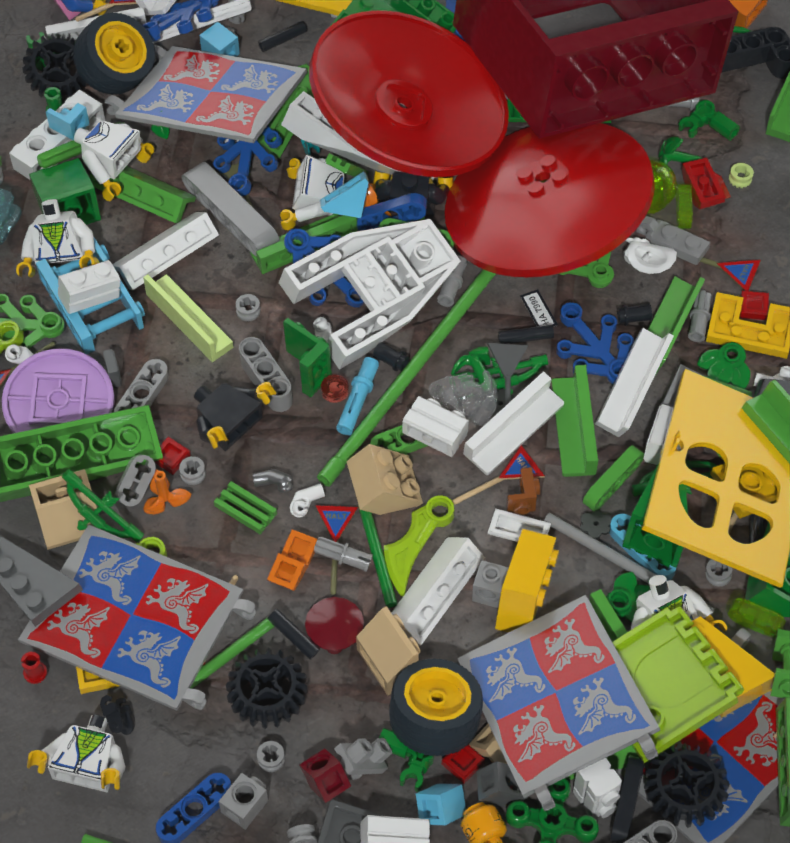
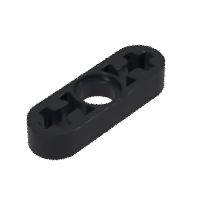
[611,755,645,843]

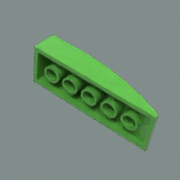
[0,405,163,502]

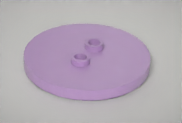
[2,349,115,434]

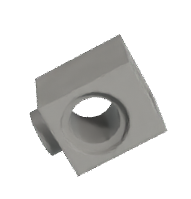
[472,560,509,608]
[218,773,268,830]

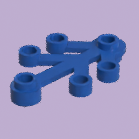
[142,0,218,42]
[213,125,282,196]
[284,229,364,307]
[556,302,634,384]

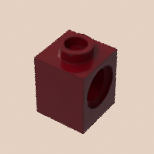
[299,748,351,803]

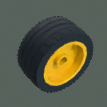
[73,12,155,95]
[389,658,483,756]

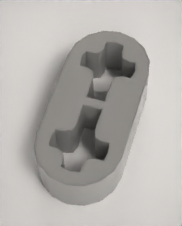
[115,454,156,506]

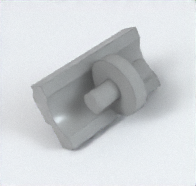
[334,738,392,780]

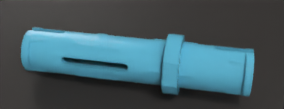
[337,357,379,435]

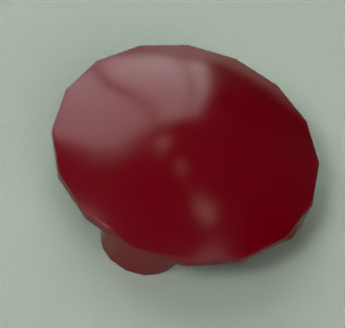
[305,597,364,654]

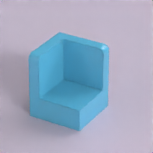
[199,22,240,57]
[46,103,89,141]
[416,783,466,825]

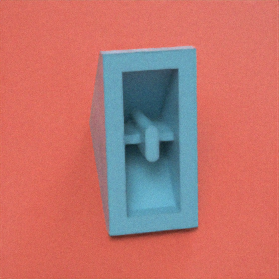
[320,171,369,218]

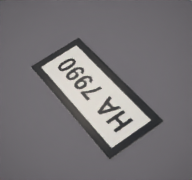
[520,289,558,327]

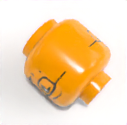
[460,802,507,843]

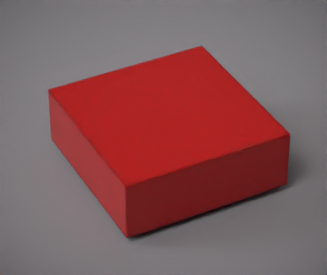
[740,290,769,320]
[155,436,191,475]
[441,745,485,784]

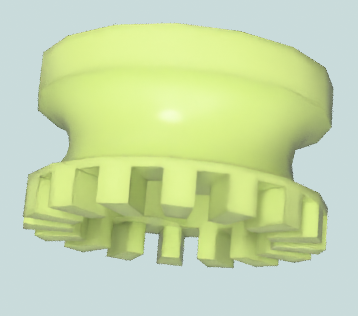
[729,163,754,188]

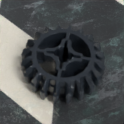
[22,33,87,100]
[226,647,308,729]
[644,742,730,828]

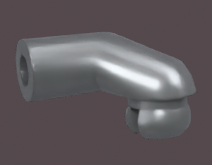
[252,469,293,493]

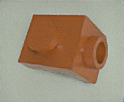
[506,467,540,515]

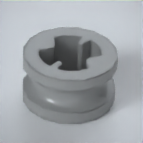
[236,294,260,321]
[179,456,206,485]
[705,559,733,587]
[257,741,285,772]
[287,824,317,843]

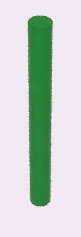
[358,505,397,608]

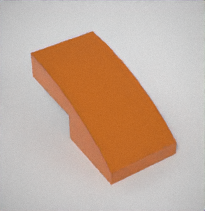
[267,529,317,591]

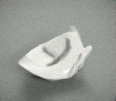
[623,237,677,274]

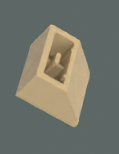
[346,444,423,515]
[29,469,99,550]
[356,606,420,696]

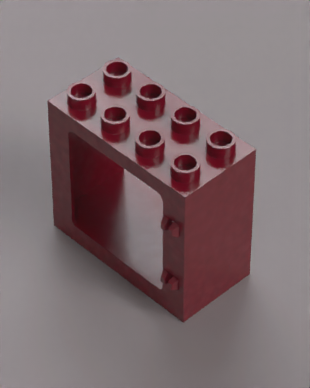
[453,0,739,139]

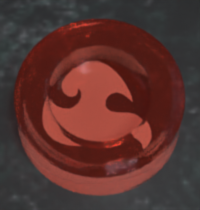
[321,374,349,403]

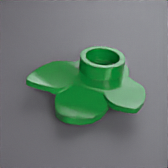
[697,342,750,389]
[606,572,651,623]

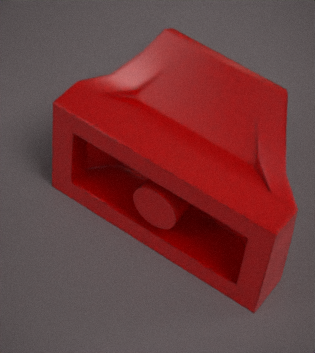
[682,158,731,209]

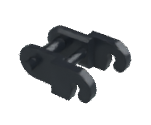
[100,695,134,735]

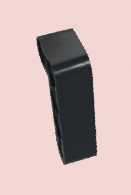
[721,27,790,79]

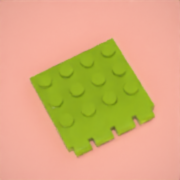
[612,607,744,763]

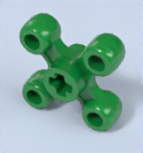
[506,778,599,843]

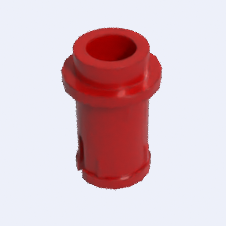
[21,652,47,684]

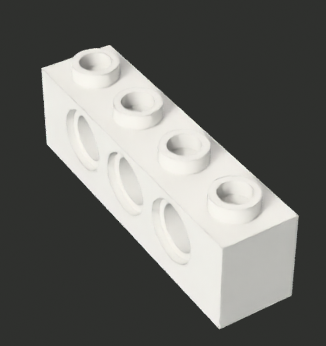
[9,90,105,180]

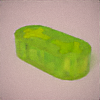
[676,184,693,229]
[727,598,786,638]

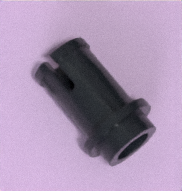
[617,303,652,326]
[373,342,410,372]

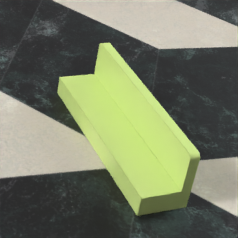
[143,274,234,362]

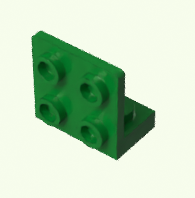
[283,318,332,398]

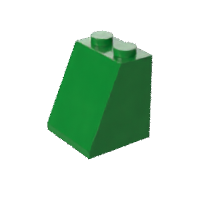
[29,158,101,225]
[622,463,688,568]

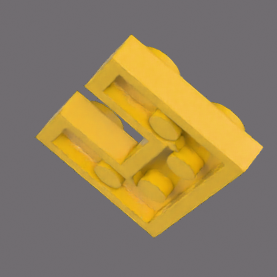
[706,292,790,359]

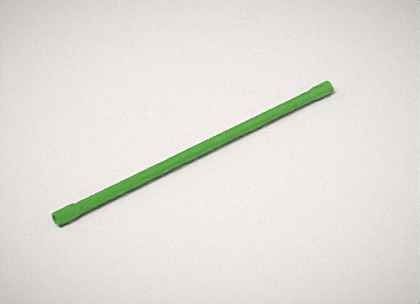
[317,269,496,487]

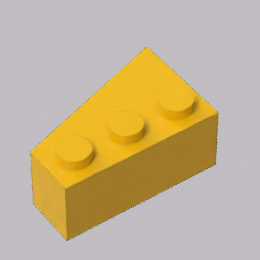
[495,529,559,633]
[688,616,775,717]

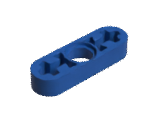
[356,193,427,231]
[156,773,231,843]

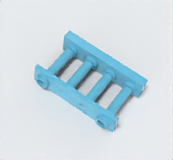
[36,236,145,355]

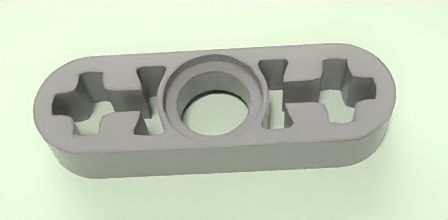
[114,359,169,412]

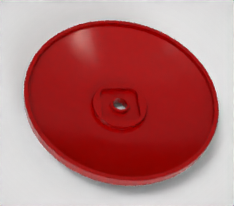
[309,11,509,177]
[445,123,655,278]

